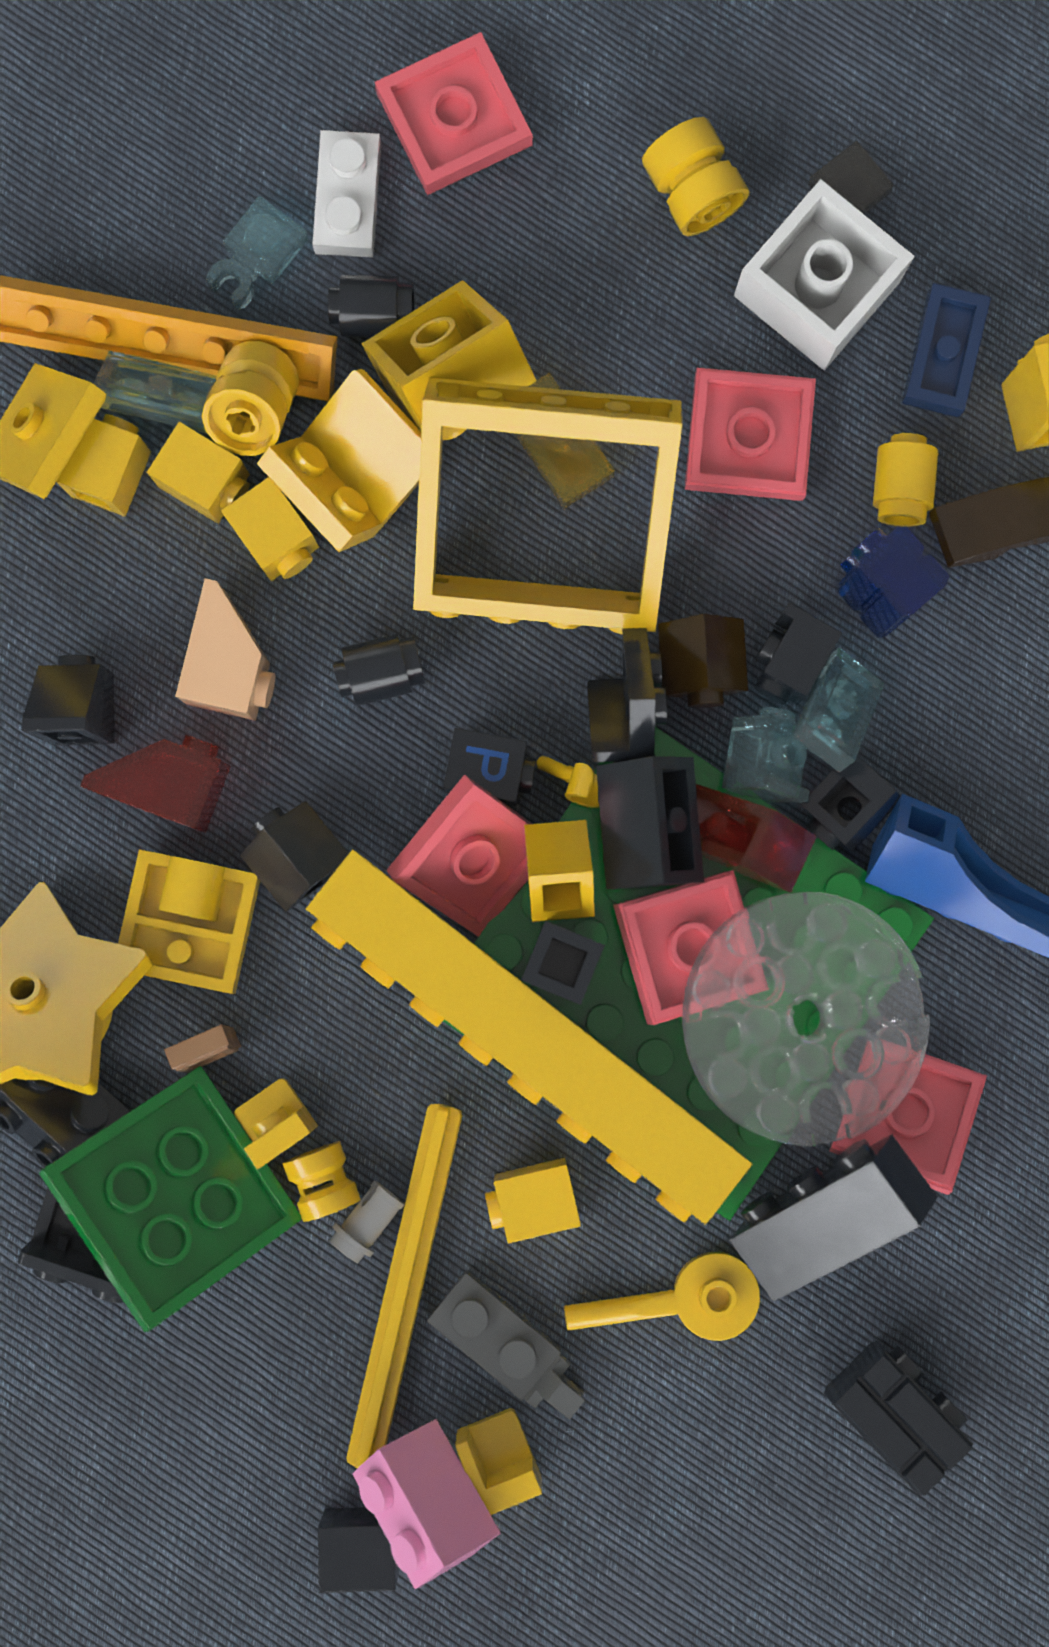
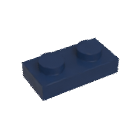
[901,283,991,417]

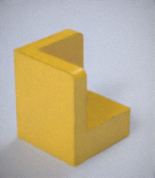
[455,1408,542,1515]

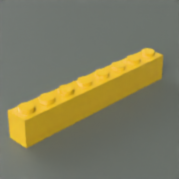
[306,849,752,1225]

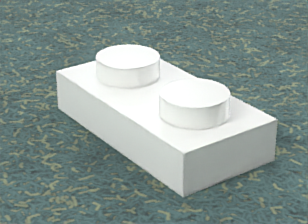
[313,130,381,257]

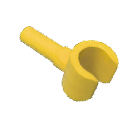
[536,755,599,808]

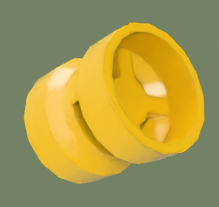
[282,1141,361,1222]

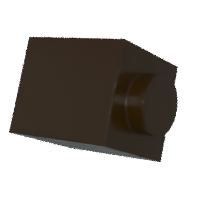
[658,614,748,708]

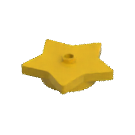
[0,882,153,1095]

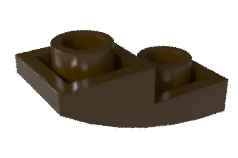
[929,477,1049,568]

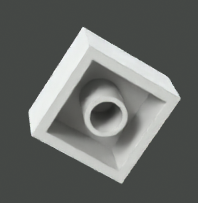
[734,179,915,371]

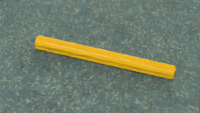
[346,1103,462,1469]

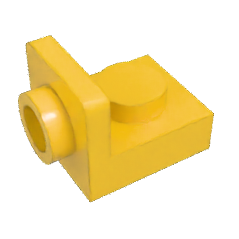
[234,1078,318,1169]

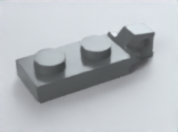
[427,1269,586,1420]

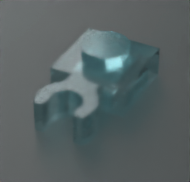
[206,195,308,310]

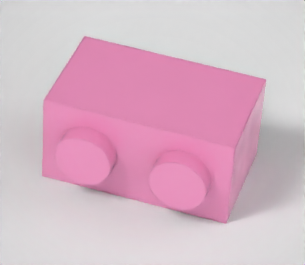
[352,1419,501,1590]

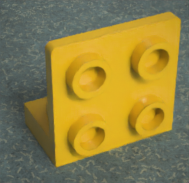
[257,369,421,552]

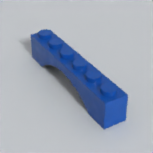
[865,794,1049,958]

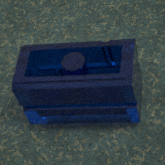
[837,526,950,638]

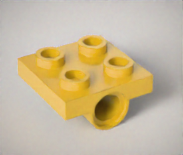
[118,849,260,994]

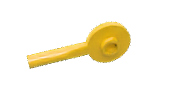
[564,1252,760,1341]

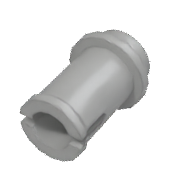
[329,1180,405,1264]

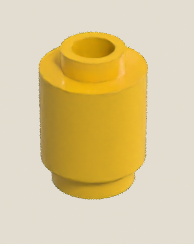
[873,433,938,527]

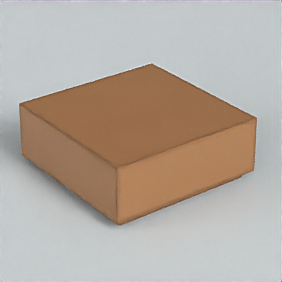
[164,1024,241,1073]

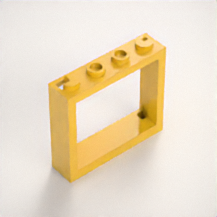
[413,377,682,634]

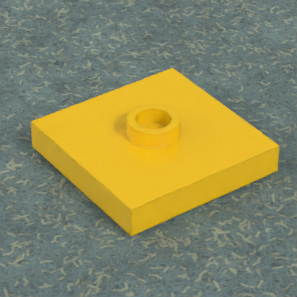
[0,363,107,499]

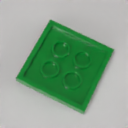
[39,1066,302,1333]

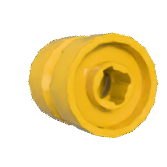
[642,117,749,236]
[202,341,299,456]

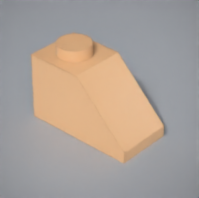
[175,578,275,721]

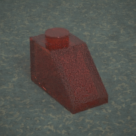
[80,735,231,833]
[696,784,817,893]

